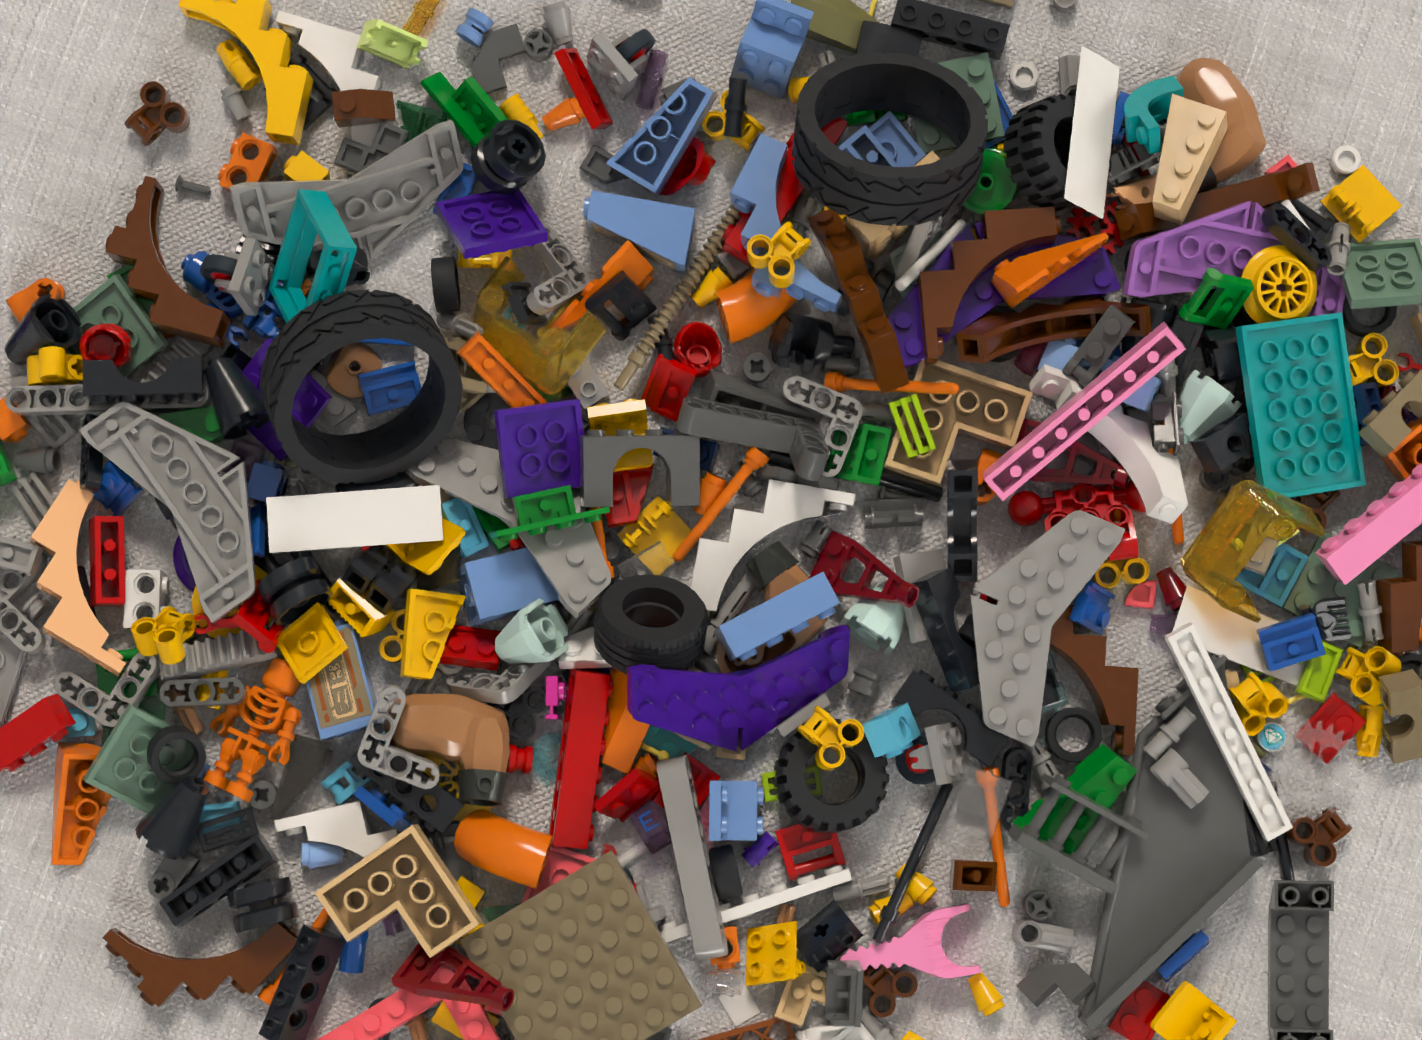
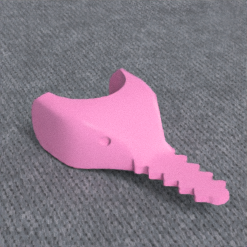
[840,903,982,978]

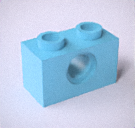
[862,702,921,759]

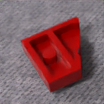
[605,463,654,528]

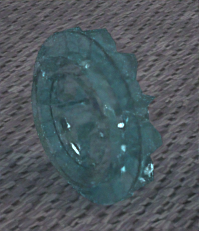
[533,733,562,779]

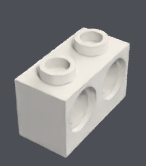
[123,570,170,629]

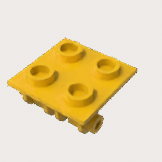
[1320,165,1402,243]
[617,495,691,575]
[746,921,806,987]

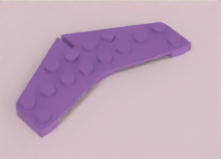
[1123,201,1346,317]

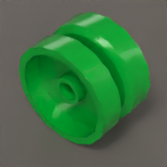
[963,148,1019,214]

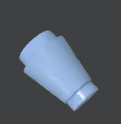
[301,841,343,869]

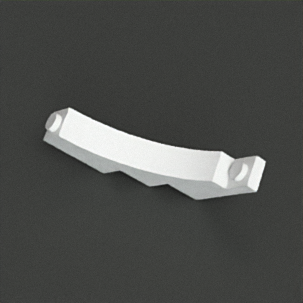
[276,10,398,178]
[1029,364,1188,524]
[691,479,855,617]
[274,801,401,858]

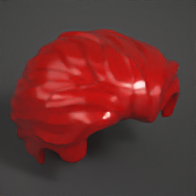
[673,321,722,378]
[79,324,132,369]

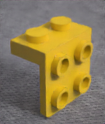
[587,399,653,472]
[386,518,466,575]
[1150,981,1237,1040]

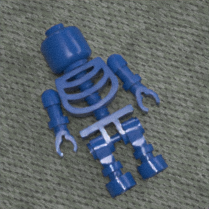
[181,251,284,349]

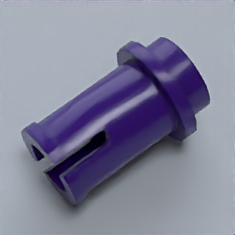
[741,831,779,868]

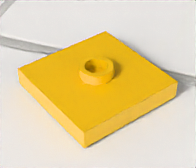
[277,602,349,684]

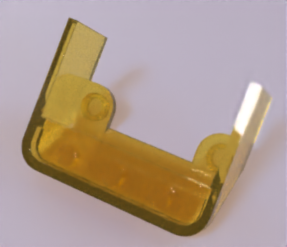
[473,256,606,394]
[1181,480,1326,623]

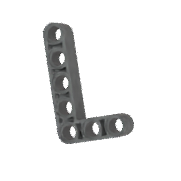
[676,397,829,481]

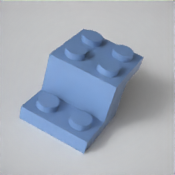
[730,0,814,99]
[838,111,926,167]
[709,780,763,841]

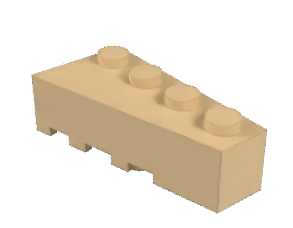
[1152,94,1228,225]

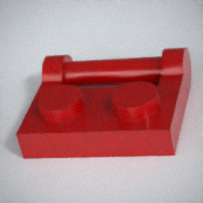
[231,579,285,653]
[775,824,846,881]

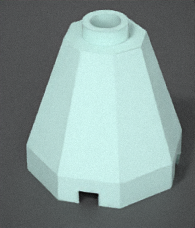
[1178,370,1242,444]
[840,580,905,655]
[495,598,568,664]

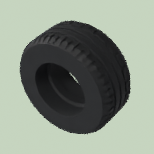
[594,574,708,675]

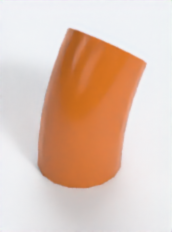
[715,255,798,344]
[454,809,553,889]

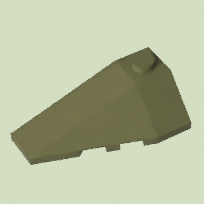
[791,0,880,54]

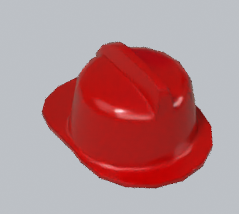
[660,137,716,196]

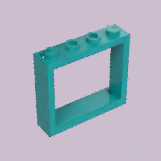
[269,189,357,323]

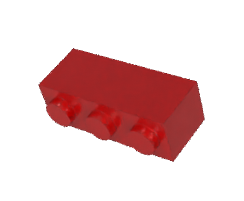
[89,516,125,607]
[0,694,76,772]

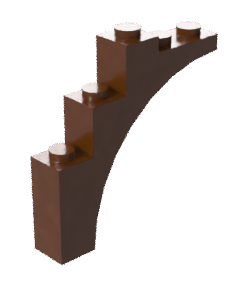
[105,176,231,348]
[808,209,909,394]
[957,295,1151,363]
[103,921,298,1007]

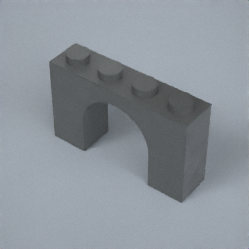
[580,429,700,507]

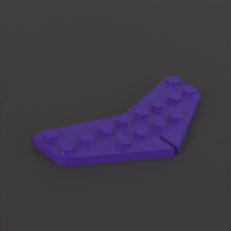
[888,222,1121,368]
[627,625,850,752]

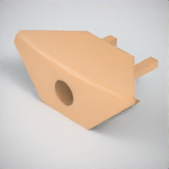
[1106,173,1157,209]

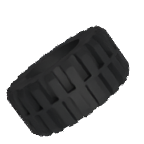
[1003,94,1112,211]
[773,719,889,833]

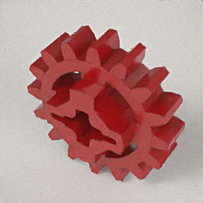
[1066,197,1124,256]

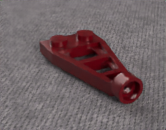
[1016,418,1130,489]
[809,530,919,608]
[391,943,514,1012]

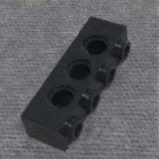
[891,0,1010,60]
[1190,406,1253,474]
[349,734,465,833]
[159,834,279,927]
[259,924,346,1040]

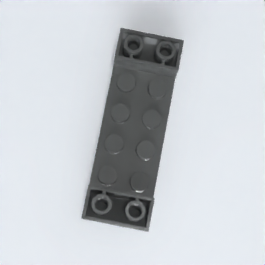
[1268,880,1334,1040]

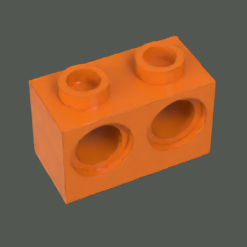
[218,132,278,192]

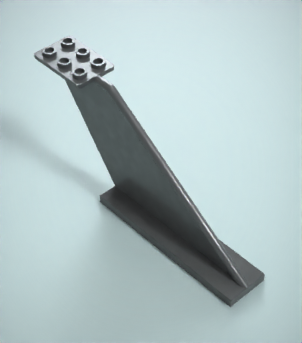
[1078,654,1263,1030]

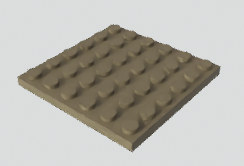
[459,850,702,1040]

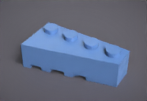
[606,77,718,195]
[714,572,840,662]

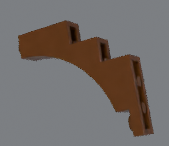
[1115,162,1320,240]
[917,207,1061,364]
[1376,540,1422,657]
[1049,604,1139,756]

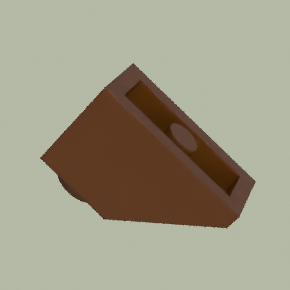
[332,89,396,128]
[949,859,997,892]

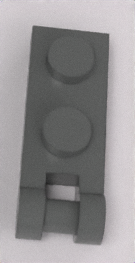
[1062,305,1136,387]

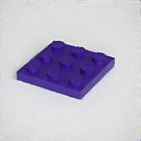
[435,190,548,259]
[242,338,333,461]
[494,398,584,498]

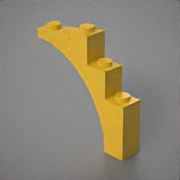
[178,0,313,145]

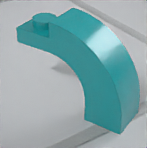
[1124,75,1184,154]

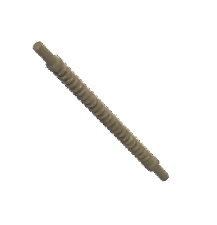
[614,204,740,391]

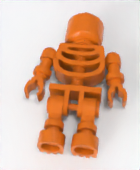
[203,658,301,803]

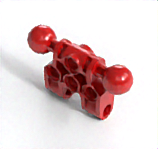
[1007,479,1146,561]

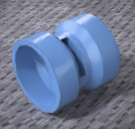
[455,7,494,47]

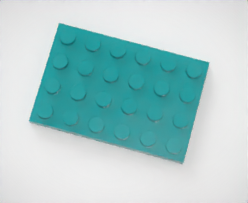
[1235,312,1366,502]

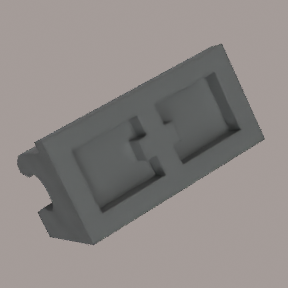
[824,960,864,1027]

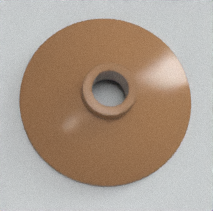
[325,343,382,399]

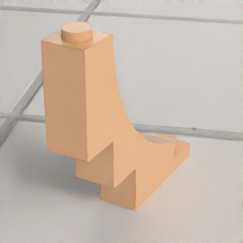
[30,479,126,677]

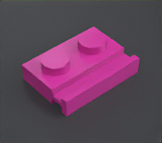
[546,676,567,720]

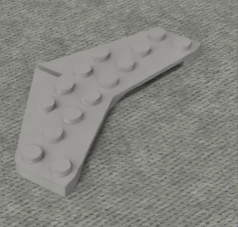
[229,120,463,259]
[79,402,257,623]
[405,437,611,619]
[970,511,1125,747]

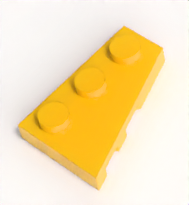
[400,588,466,680]

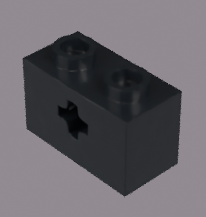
[797,900,863,973]

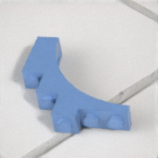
[730,133,841,313]

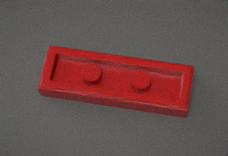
[554,48,613,130]

